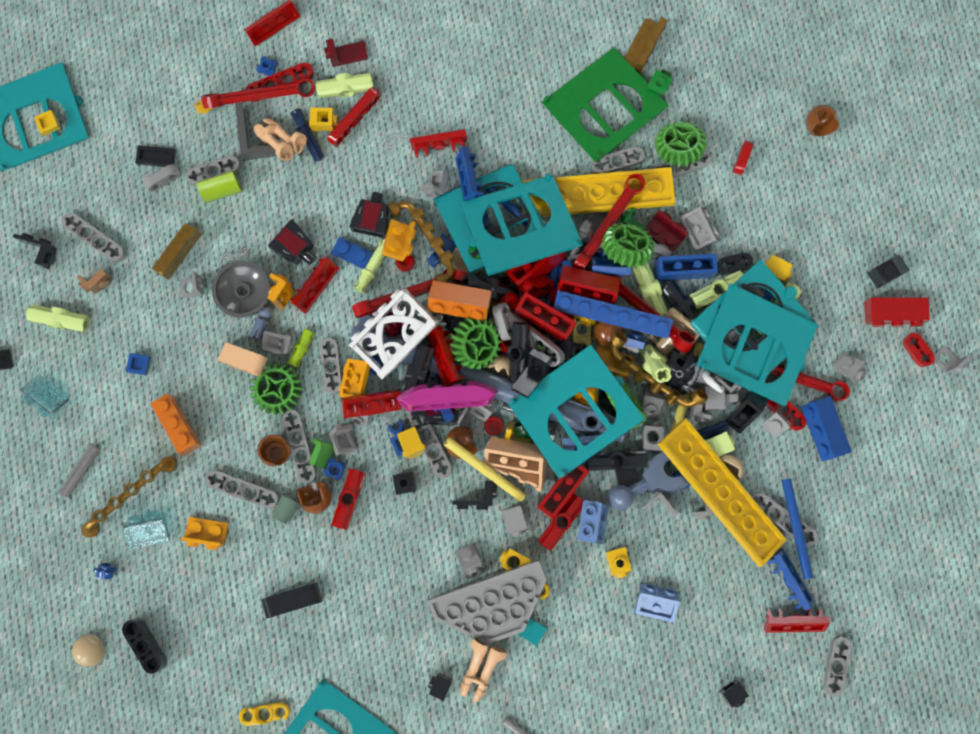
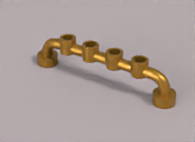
[387,201,455,283]
[610,331,708,408]
[81,457,177,538]

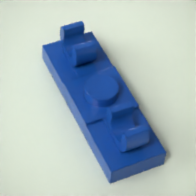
[455,146,484,201]
[767,549,815,611]

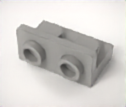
[680,206,720,251]

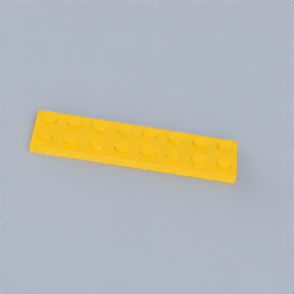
[521,167,675,217]
[657,418,787,567]

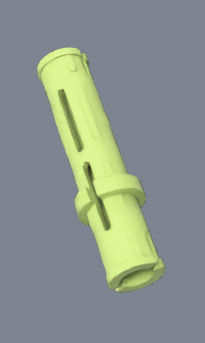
[353,239,385,294]

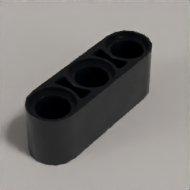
[261,582,322,619]
[122,618,167,674]

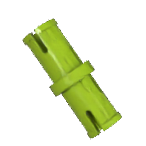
[287,329,315,368]

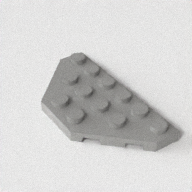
[427,559,547,645]

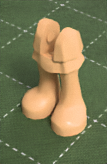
[253,118,307,161]
[460,638,508,702]

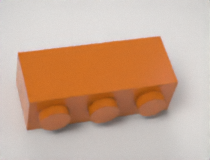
[428,280,492,321]
[150,393,202,456]

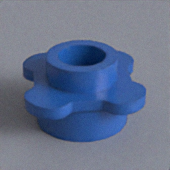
[256,56,278,76]
[324,458,346,480]
[93,563,118,579]

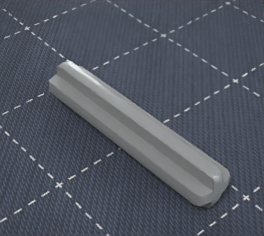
[58,444,100,498]

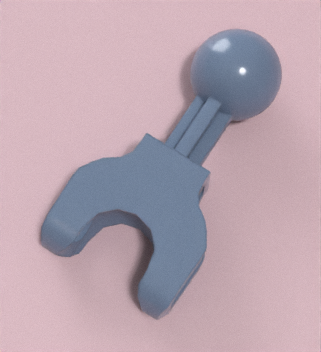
[608,452,689,510]

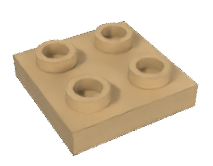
[648,307,700,359]

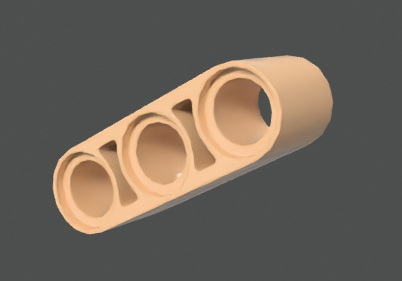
[217,342,268,377]

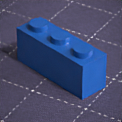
[655,254,718,281]
[801,396,852,462]

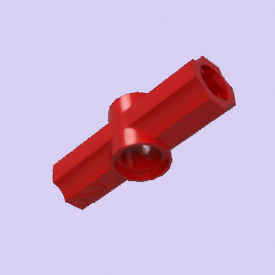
[331,468,366,530]
[537,494,583,552]

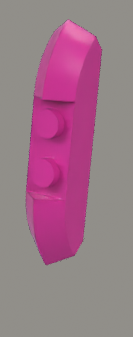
[396,381,498,412]

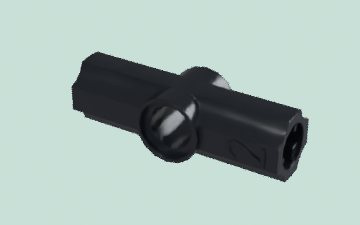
[461,273,520,301]
[661,280,699,321]
[507,322,532,383]
[403,344,435,392]
[586,450,648,471]

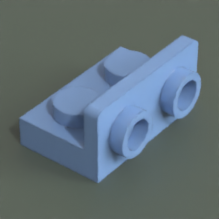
[577,500,609,544]
[634,583,680,623]

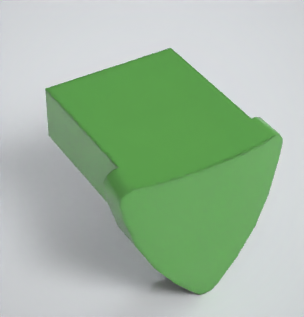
[309,437,334,469]

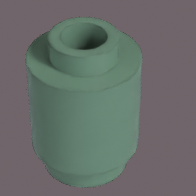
[272,493,300,524]

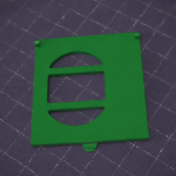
[541,47,669,162]

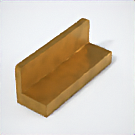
[624,17,667,73]
[151,223,202,280]

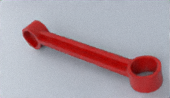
[201,77,315,109]
[572,174,645,270]
[351,269,458,318]
[606,274,696,352]
[769,365,850,402]

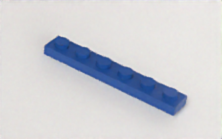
[553,290,673,339]

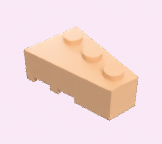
[484,436,548,492]

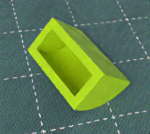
[196,170,242,203]

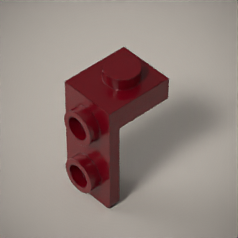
[324,38,368,67]

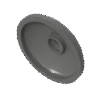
[212,261,271,318]

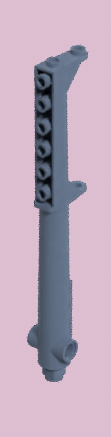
[350,299,626,443]

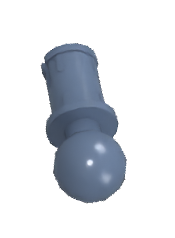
[249,305,273,341]

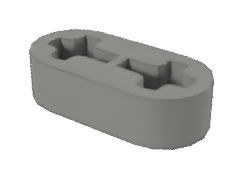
[144,164,180,192]
[493,302,513,341]

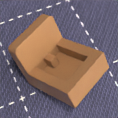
[77,269,112,294]

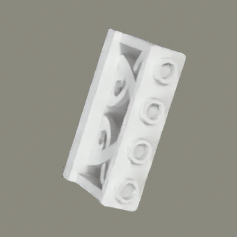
[349,289,440,379]

